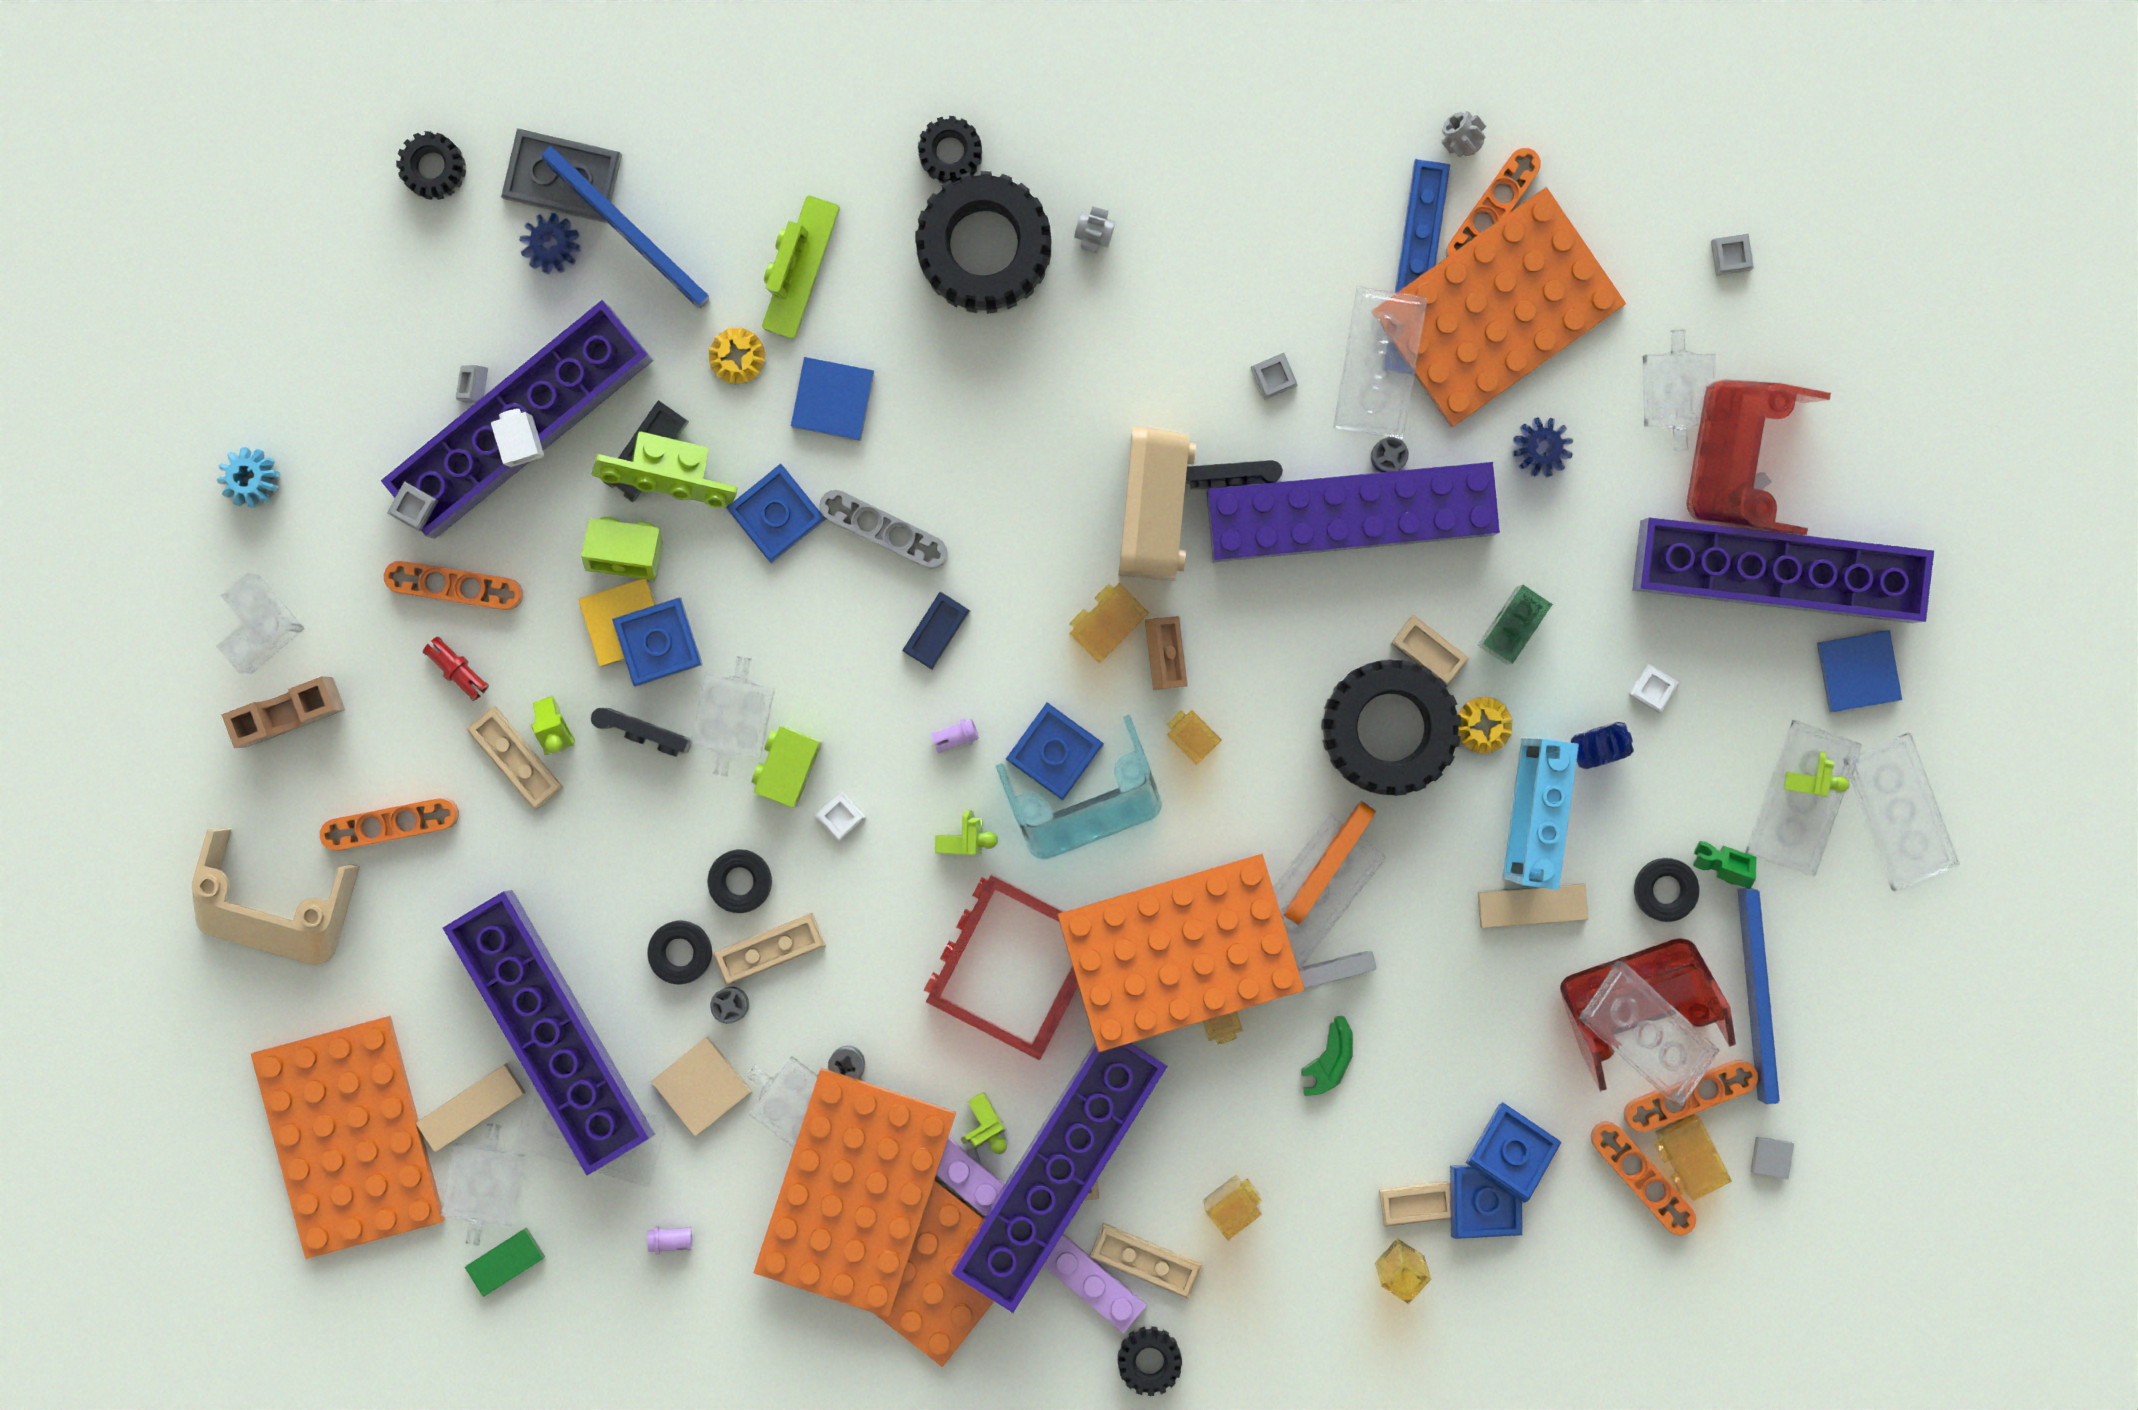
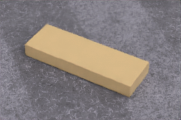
[466,706,563,810]
[1478,884,1588,928]
[713,913,825,986]
[416,1063,526,1152]
[1090,1223,1201,1299]

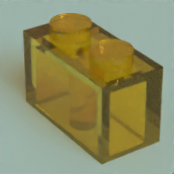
[1069,583,1149,664]
[1654,1114,1732,1201]
[1203,1174,1262,1240]

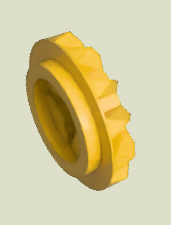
[708,327,765,384]
[1458,697,1513,753]

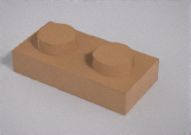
[1145,616,1187,690]

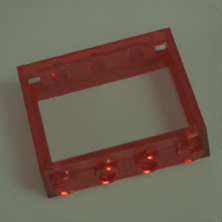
[923,873,1078,1061]

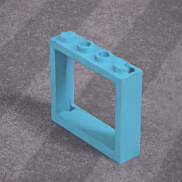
[1502,738,1579,890]

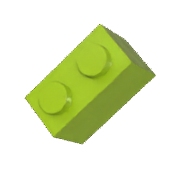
[581,517,663,580]
[751,726,822,808]

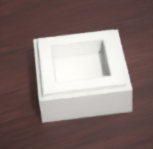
[1629,664,1680,713]
[815,791,865,841]

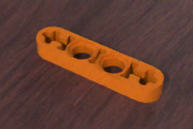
[1446,148,1541,257]
[384,561,523,610]
[320,798,459,850]
[1283,800,1376,925]
[1624,1060,1758,1132]
[1590,1121,1696,1236]

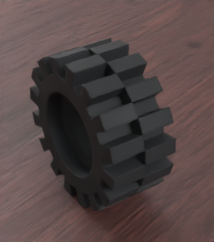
[918,116,982,184]
[396,131,466,200]
[1118,1326,1182,1396]

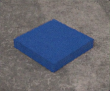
[791,357,874,441]
[726,463,826,563]
[612,597,703,687]
[1817,630,1902,712]
[1006,702,1104,801]
[1465,1102,1562,1203]
[1450,1165,1523,1239]

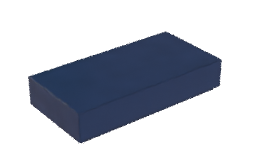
[902,591,970,670]

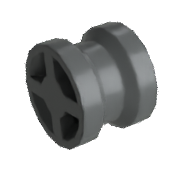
[1371,437,1409,472]
[710,986,749,1024]
[828,1045,865,1079]

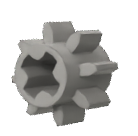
[1441,111,1486,157]
[1074,206,1115,253]

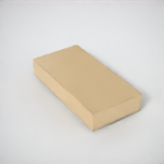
[1391,615,1470,686]
[1379,1181,1451,1227]

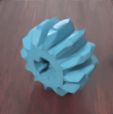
[217,447,281,508]

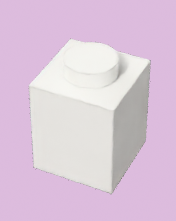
[491,409,545,467]

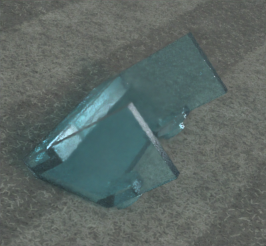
[996,714,1162,859]

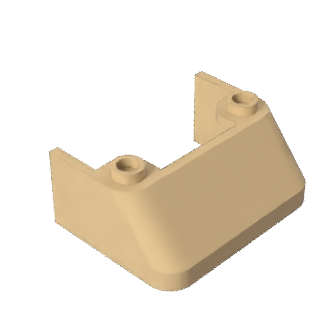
[1118,426,1196,581]
[192,828,360,965]

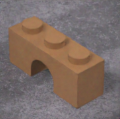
[221,676,345,748]

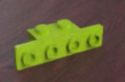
[762,195,840,339]
[591,431,737,508]

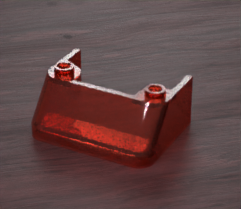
[1686,379,1831,535]
[1560,938,1736,1091]

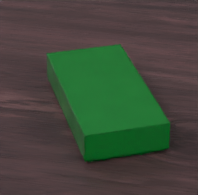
[464,1227,545,1297]

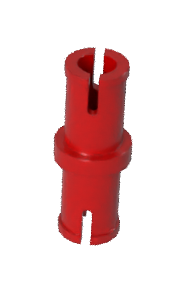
[422,636,489,701]

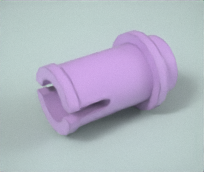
[931,718,979,754]
[647,1226,692,1255]

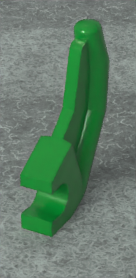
[1301,1016,1353,1096]

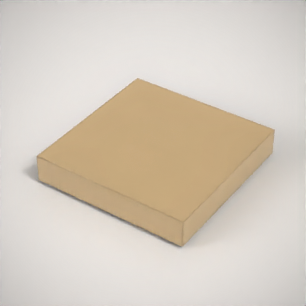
[651,1036,751,1137]

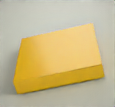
[578,579,656,667]

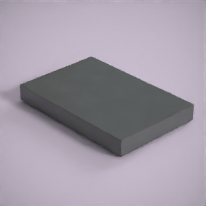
[501,128,622,223]

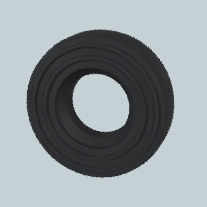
[707,849,772,913]
[1634,858,1700,922]
[647,920,712,985]

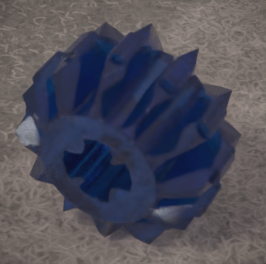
[519,213,581,274]
[1512,417,1573,478]
[1571,722,1634,769]

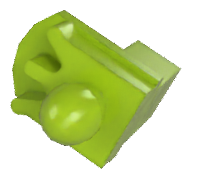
[531,696,575,755]
[1783,751,1850,797]
[935,810,998,855]
[961,1092,1007,1155]

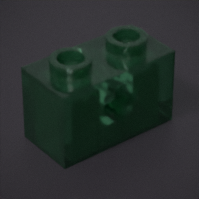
[1477,584,1553,665]

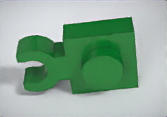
[1693,841,1757,889]

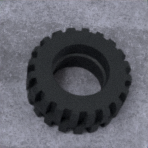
[915,171,1052,314]
[1321,659,1462,796]

